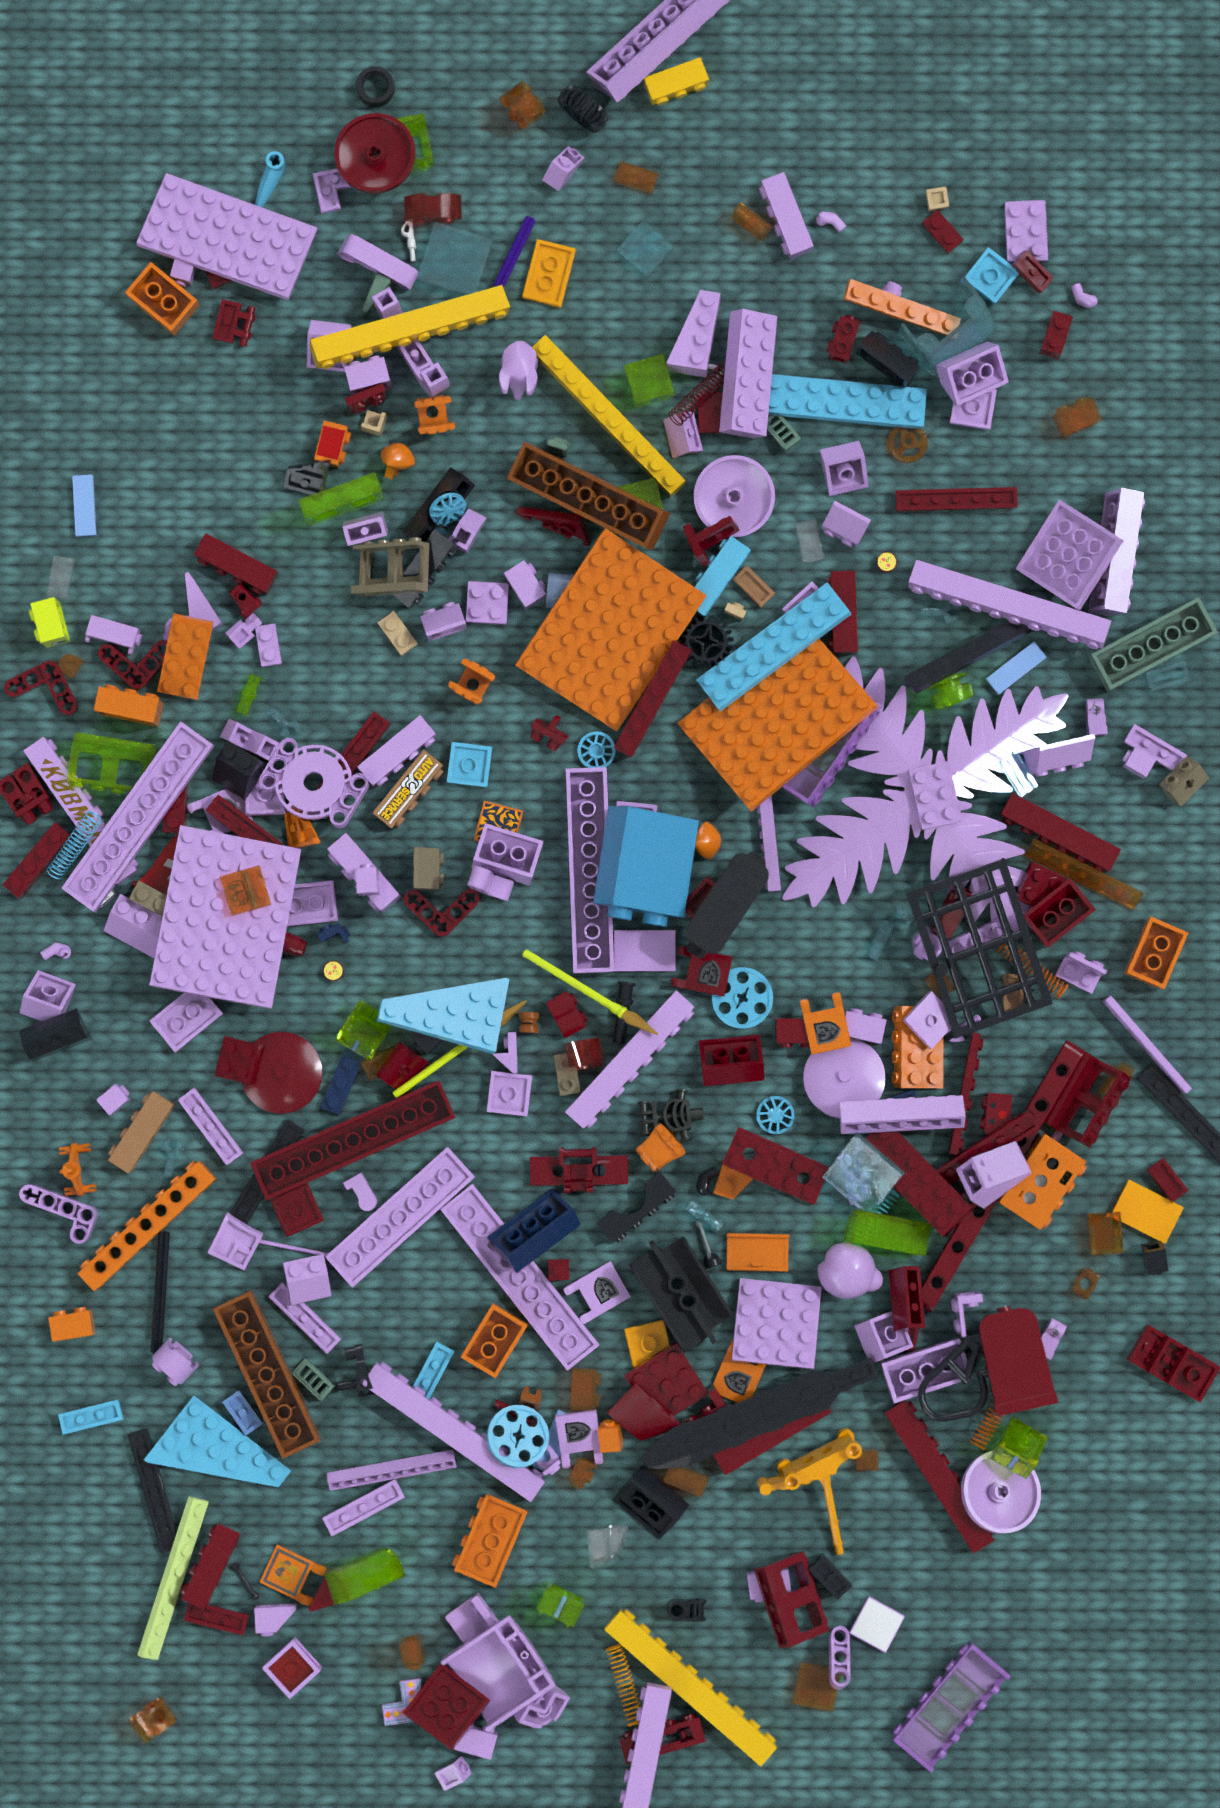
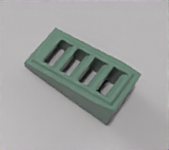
[362,274,392,317]
[767,415,801,453]
[547,437,571,457]
[292,1358,335,1401]

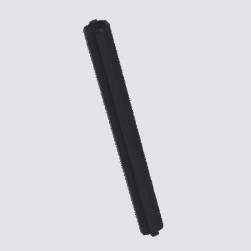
[151,1231,170,1354]

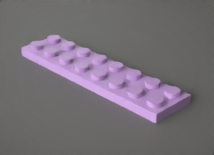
[325,1147,475,1288]

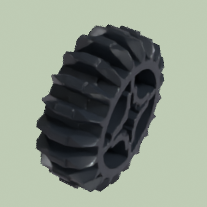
[558,85,608,133]
[679,615,734,670]

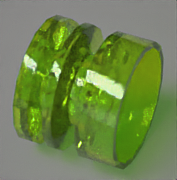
[927,672,975,710]

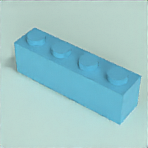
[695,536,751,617]

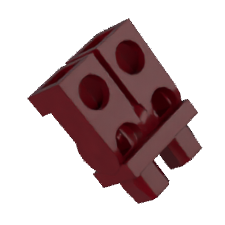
[0,763,54,825]

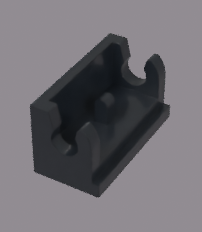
[809,1553,852,1600]

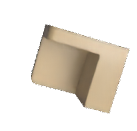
[361,410,387,436]

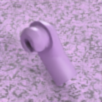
[816,211,846,233]
[1071,283,1098,308]
[40,942,71,960]

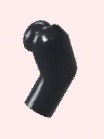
[696,1167,719,1196]

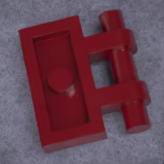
[213,299,256,347]

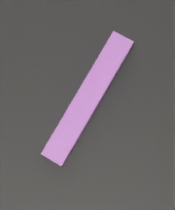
[1103,996,1192,1093]

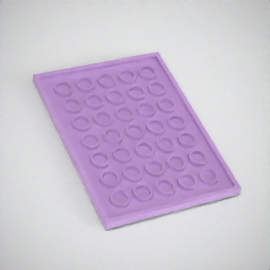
[149,825,301,1009]

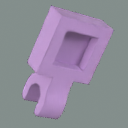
[226,613,262,649]

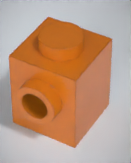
[597,1419,624,1453]

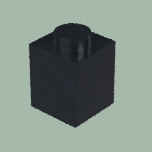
[1141,1241,1168,1275]

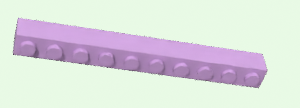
[757,795,781,892]
[327,1450,457,1491]

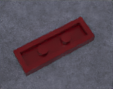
[183,1603,249,1636]

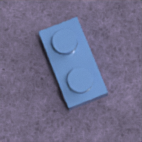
[222,1390,263,1435]

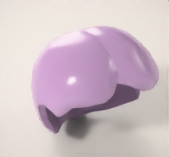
[818,1242,883,1299]

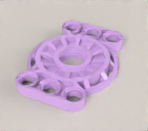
[259,738,369,828]

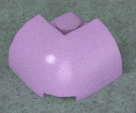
[514,1686,570,1728]

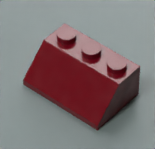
[1023,878,1096,949]
[699,1035,765,1086]

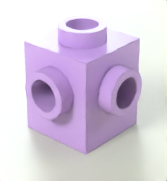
[911,926,942,960]

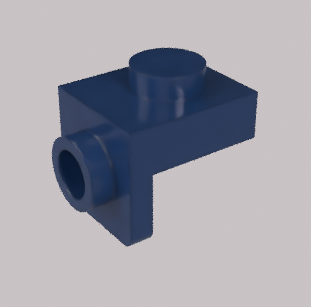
[317,923,351,943]

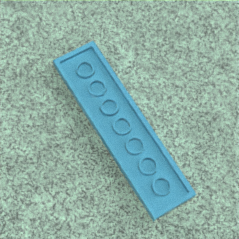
[768,374,927,429]
[696,583,852,712]

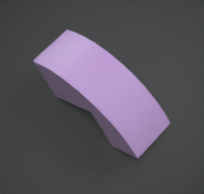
[220,719,280,761]

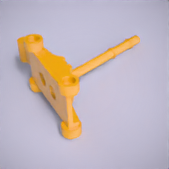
[757,1428,862,1555]

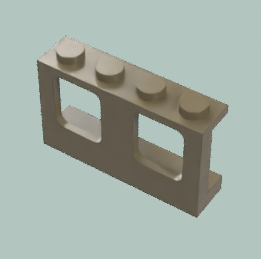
[351,537,429,596]

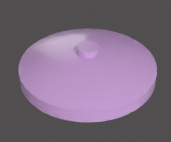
[694,455,775,537]
[803,1038,885,1119]
[961,1450,1041,1534]

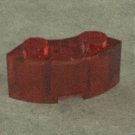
[404,193,462,226]
[565,1037,605,1071]

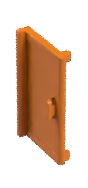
[726,1233,790,1272]

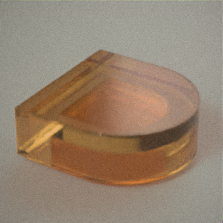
[59,654,84,679]

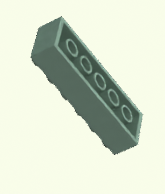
[1088,597,1218,693]

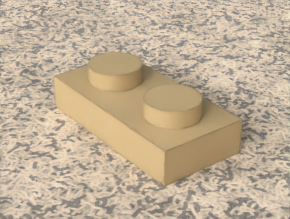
[378,611,418,656]

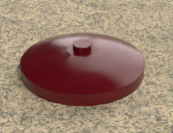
[334,113,416,194]
[242,1032,323,1114]

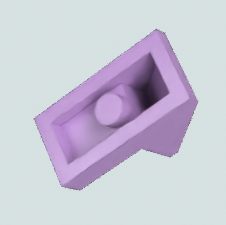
[492,1032,518,1073]

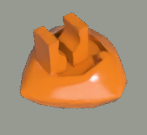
[380,443,415,480]
[695,821,722,860]

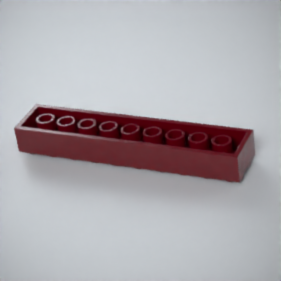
[250,1080,456,1200]

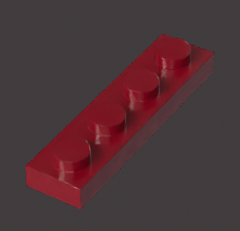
[205,794,283,845]

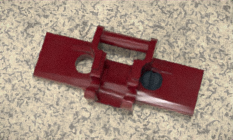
[530,1147,628,1193]

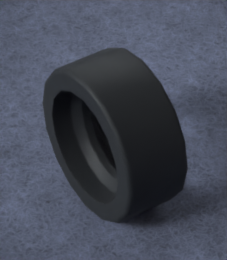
[356,66,395,107]

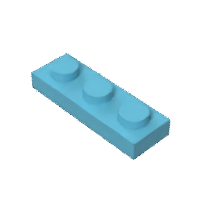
[413,1342,455,1399]
[58,1399,124,1434]

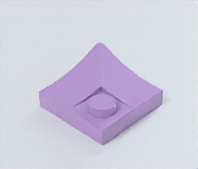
[207,1212,263,1270]

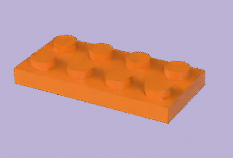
[157,613,214,700]

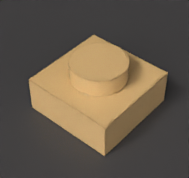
[925,187,949,211]
[724,602,746,621]

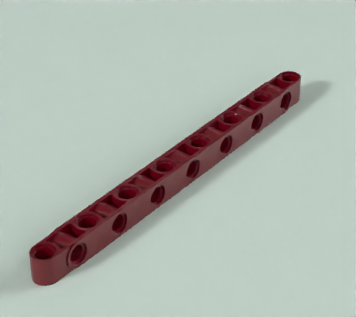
[921,1040,1085,1313]

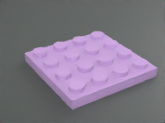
[1016,500,1124,610]
[732,1278,822,1369]

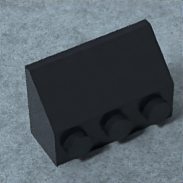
[856,331,920,388]
[19,1008,92,1061]
[613,1465,690,1539]

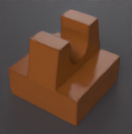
[519,1386,542,1412]

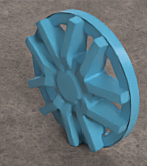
[429,493,466,526]
[577,732,616,768]
[756,1096,795,1134]

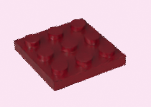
[624,1342,708,1416]
[403,1663,490,1751]

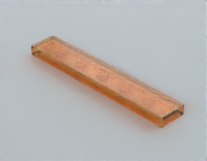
[1024,839,1143,910]

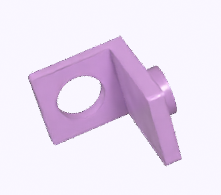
[536,1444,561,1476]

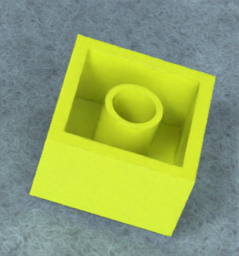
[29,597,70,648]

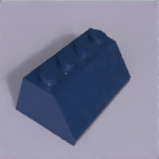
[487,1189,581,1273]

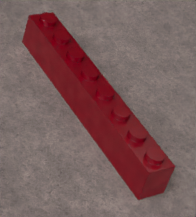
[883,1400,995,1554]

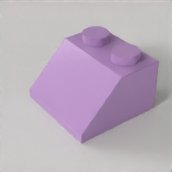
[306,320,351,372]
[820,441,869,496]
[821,501,871,548]
[420,602,467,642]
[20,970,76,1021]
[283,1254,331,1305]
[854,1311,913,1363]

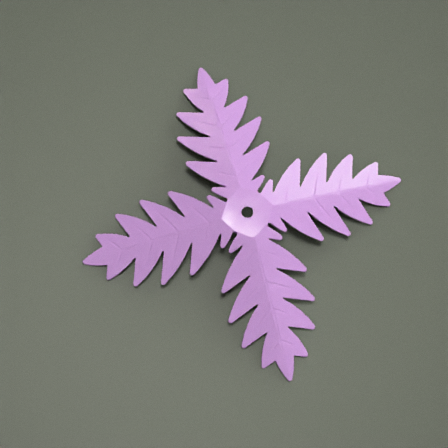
[782,657,1068,932]

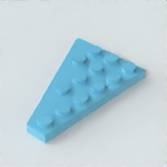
[377,978,509,1054]
[144,1396,291,1487]

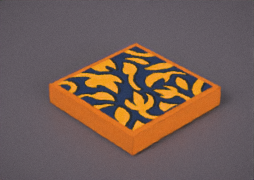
[474,801,524,842]

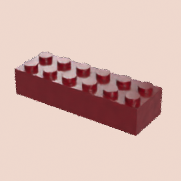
[856,1131,973,1238]

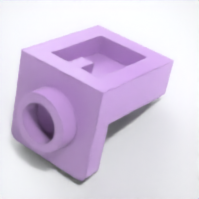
[435,1756,471,1791]

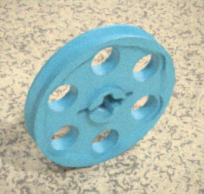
[712,967,773,1029]
[487,1405,549,1468]

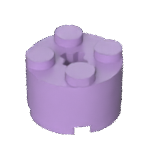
[152,1338,199,1386]

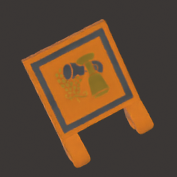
[260,1544,327,1606]

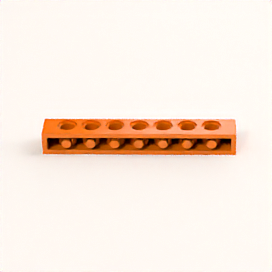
[77,1161,217,1291]

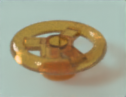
[888,427,928,463]

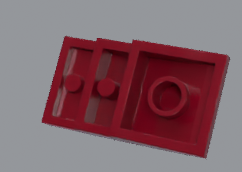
[1126,1324,1220,1403]

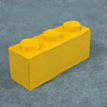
[644,57,709,106]

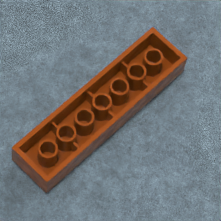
[507,442,670,550]
[213,1290,322,1459]

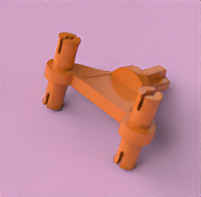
[59,1143,96,1196]

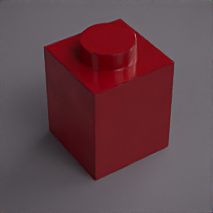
[548,1258,570,1281]

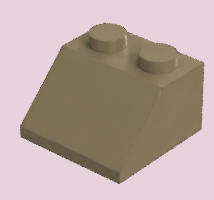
[414,847,444,891]

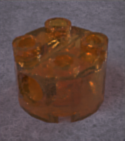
[499,81,545,130]
[128,1696,178,1744]

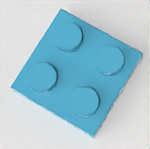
[963,247,1019,305]
[447,742,492,788]

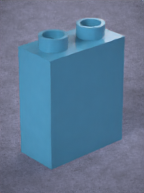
[593,806,699,927]

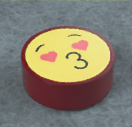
[876,552,897,573]
[323,961,344,981]

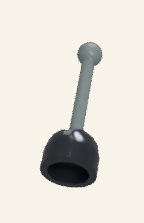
[695,1220,722,1269]

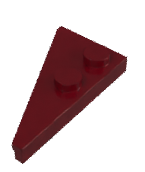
[516,506,592,546]

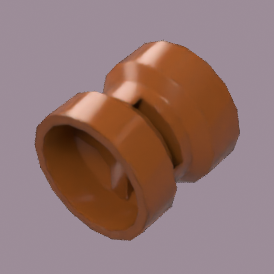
[518,1012,539,1033]

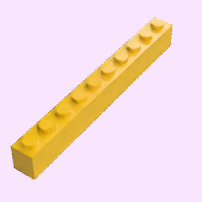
[309,285,510,369]
[532,335,685,498]
[604,1608,777,1766]

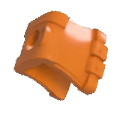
[414,395,455,434]
[448,658,495,705]
[635,1123,686,1172]

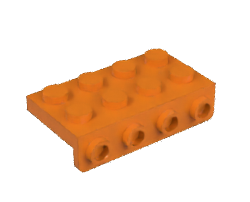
[891,1006,944,1089]
[452,1493,528,1588]

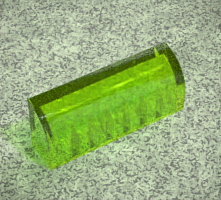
[843,1209,931,1256]
[325,1547,405,1605]

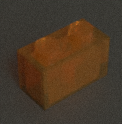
[1053,397,1102,439]
[1088,1212,1123,1255]
[570,1367,601,1411]
[663,1467,709,1497]
[399,1634,427,1671]

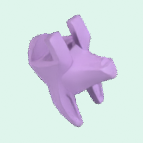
[499,341,538,400]

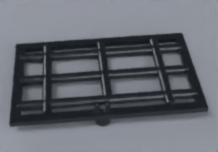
[906,858,1053,1039]

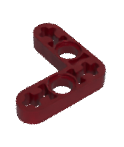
[98,640,168,689]
[4,660,78,716]
[404,889,480,937]

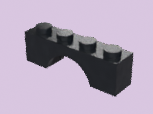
[402,467,475,542]
[597,1172,676,1243]

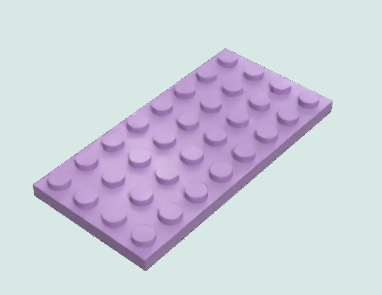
[136,173,317,301]

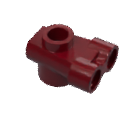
[228,583,263,619]

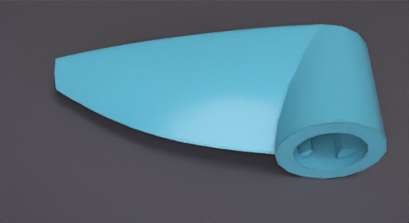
[255,151,286,207]

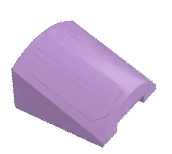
[441,1615,556,1732]

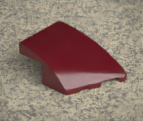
[607,1384,681,1441]

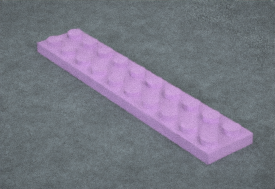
[62,721,214,912]
[440,1184,599,1371]

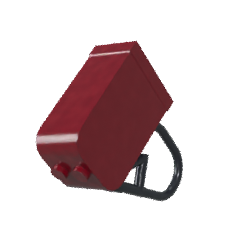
[918,1306,1058,1422]

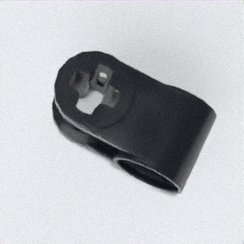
[667,1598,707,1622]

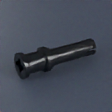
[613,981,636,1044]

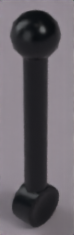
[232,1562,259,1600]

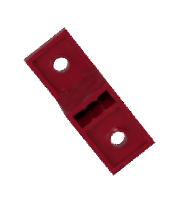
[722,1127,831,1205]

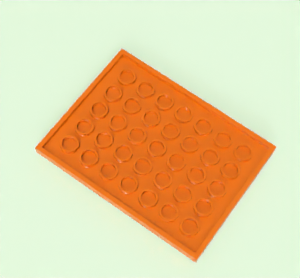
[515,528,707,731]
[677,639,879,812]

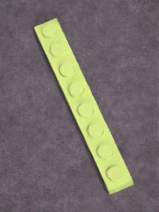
[137,1497,209,1660]

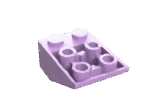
[956,1141,1032,1208]

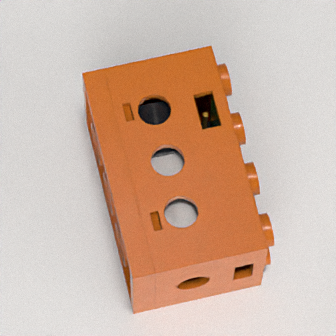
[998,1132,1087,1230]

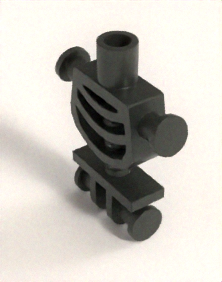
[637,1089,704,1143]

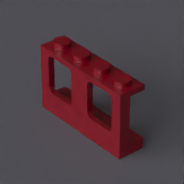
[1044,1051,1131,1148]
[754,1551,829,1648]

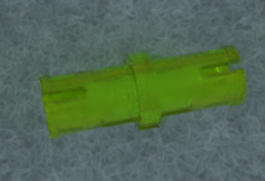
[235,673,262,716]

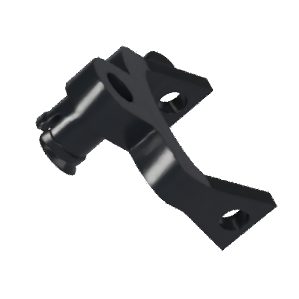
[335,1344,375,1397]

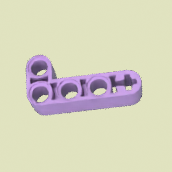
[337,234,419,291]
[467,865,514,901]
[19,1184,98,1244]

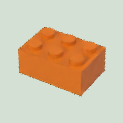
[125,262,200,336]
[94,684,164,727]
[1123,917,1188,990]
[461,1303,528,1379]

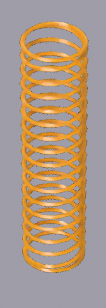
[605,1644,642,1726]

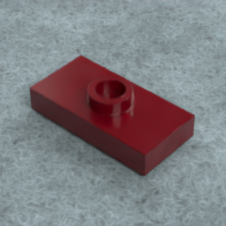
[1147,1158,1189,1203]

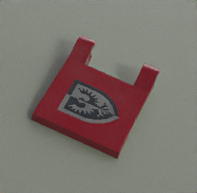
[670,946,733,997]

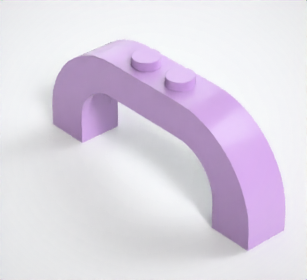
[372,287,450,397]

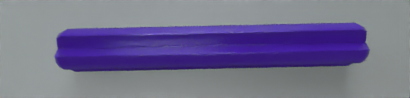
[493,216,535,288]

